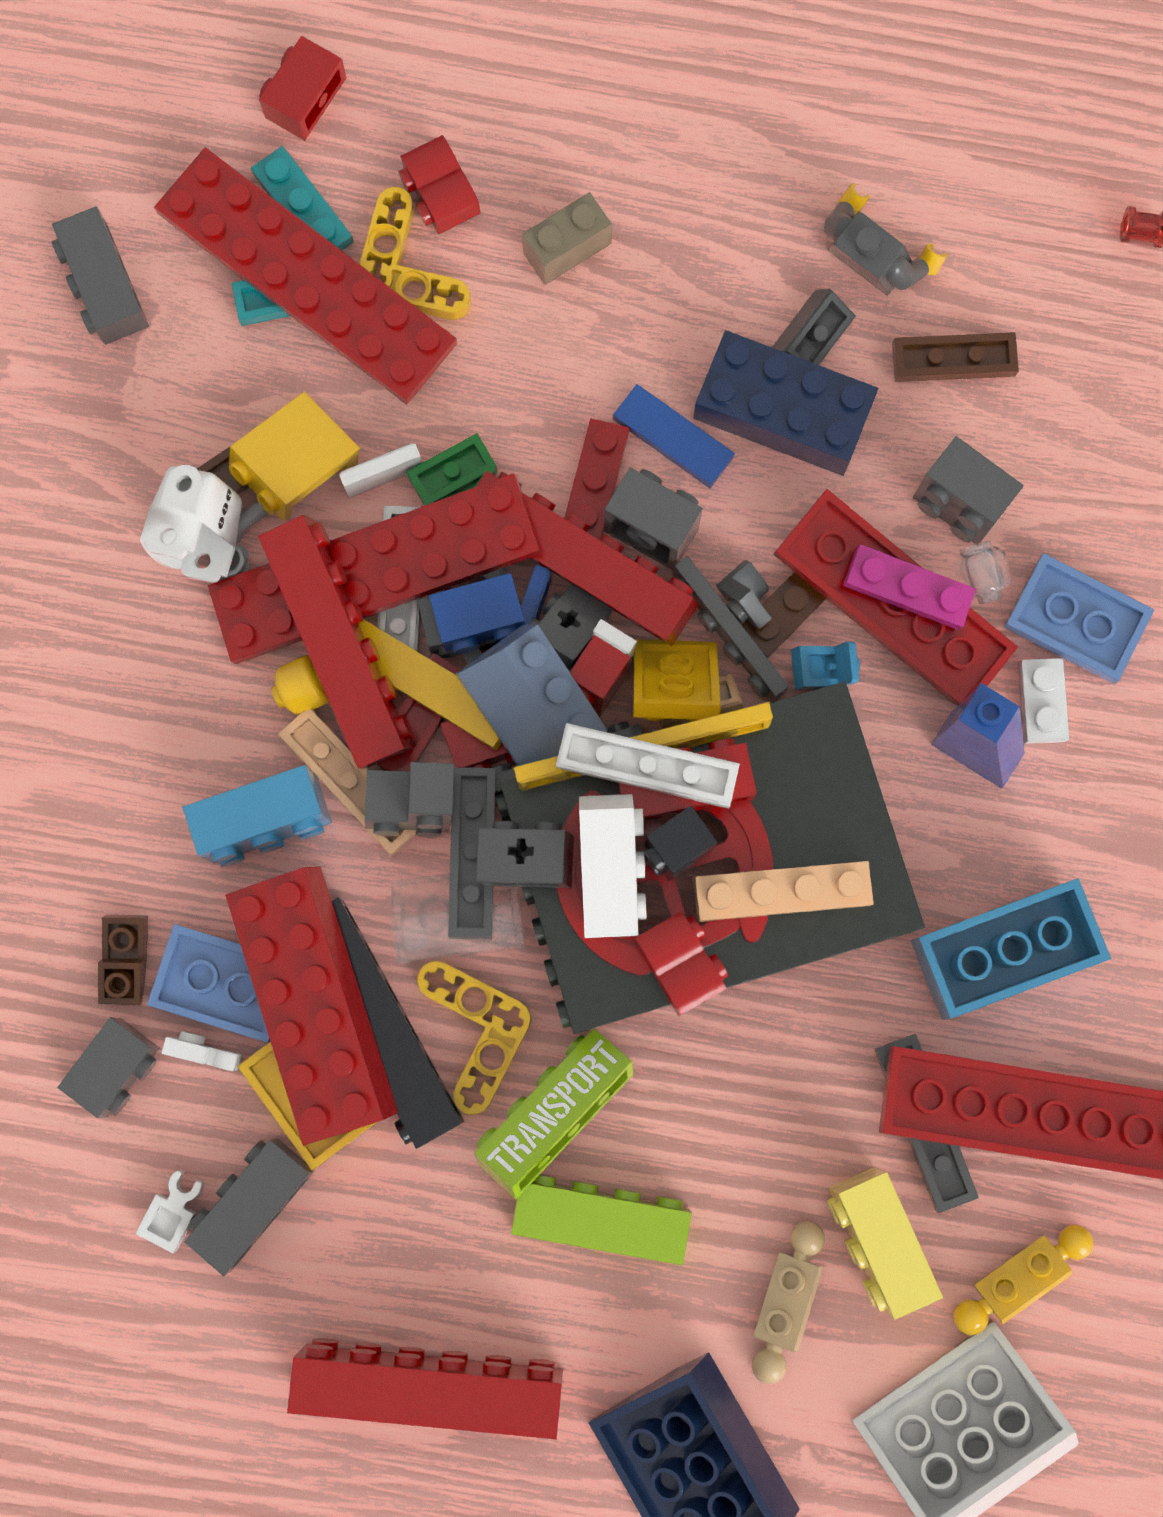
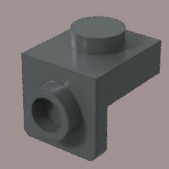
[716,560,772,629]

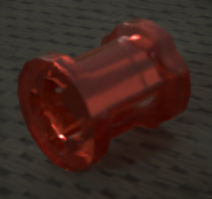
[1120,206,1163,248]

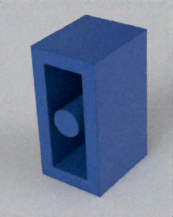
[429,573,525,654]

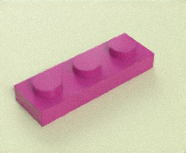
[843,544,976,630]

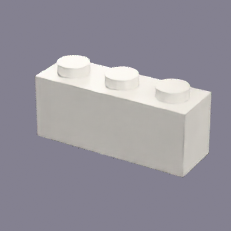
[579,794,646,938]

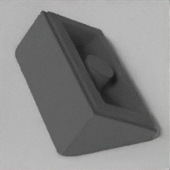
[772,289,856,365]

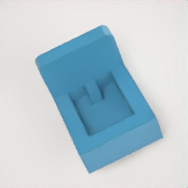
[791,642,860,690]

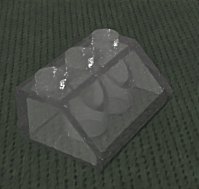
[391,873,526,964]

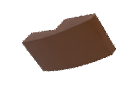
[98,915,148,1005]

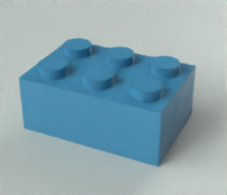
[182,765,332,867]

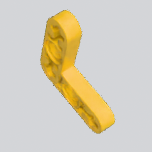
[360,187,471,320]
[417,961,531,1115]

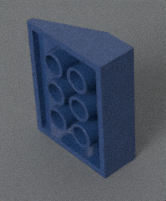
[589,1352,800,1517]

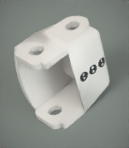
[140,465,242,583]

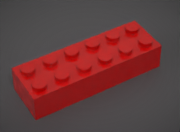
[225,866,398,1146]
[287,1338,563,1440]

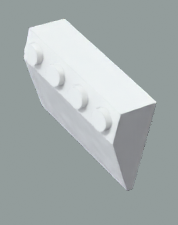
[852,1321,1079,1517]

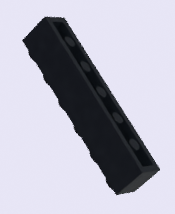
[332,897,465,1149]

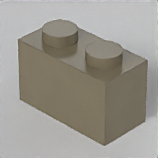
[522,192,612,285]

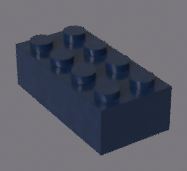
[693,330,879,476]

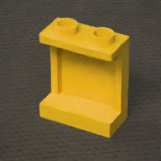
[229,391,360,522]

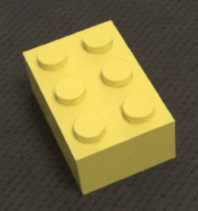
[826,1167,943,1320]

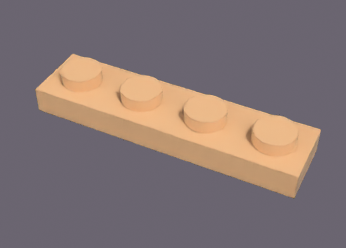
[278,709,416,856]
[693,861,874,922]

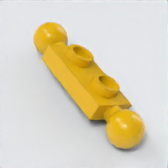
[953,1224,1094,1335]

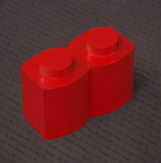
[398,135,481,234]
[634,911,728,1016]

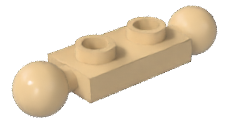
[752,1221,825,1384]

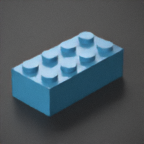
[910,878,1111,1020]

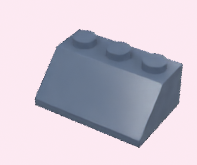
[455,624,608,766]

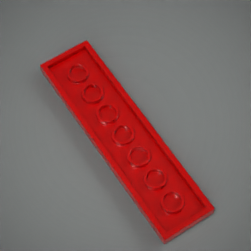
[154,147,457,405]
[207,473,542,664]
[879,1046,1163,1180]

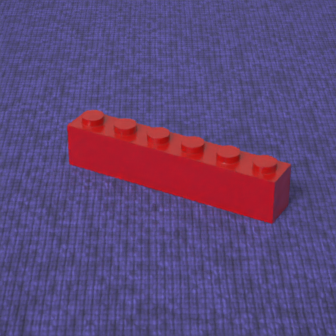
[476,470,698,647]
[258,515,413,769]

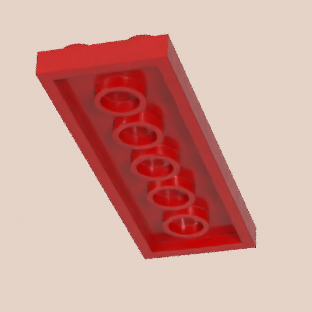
[773,489,1018,706]

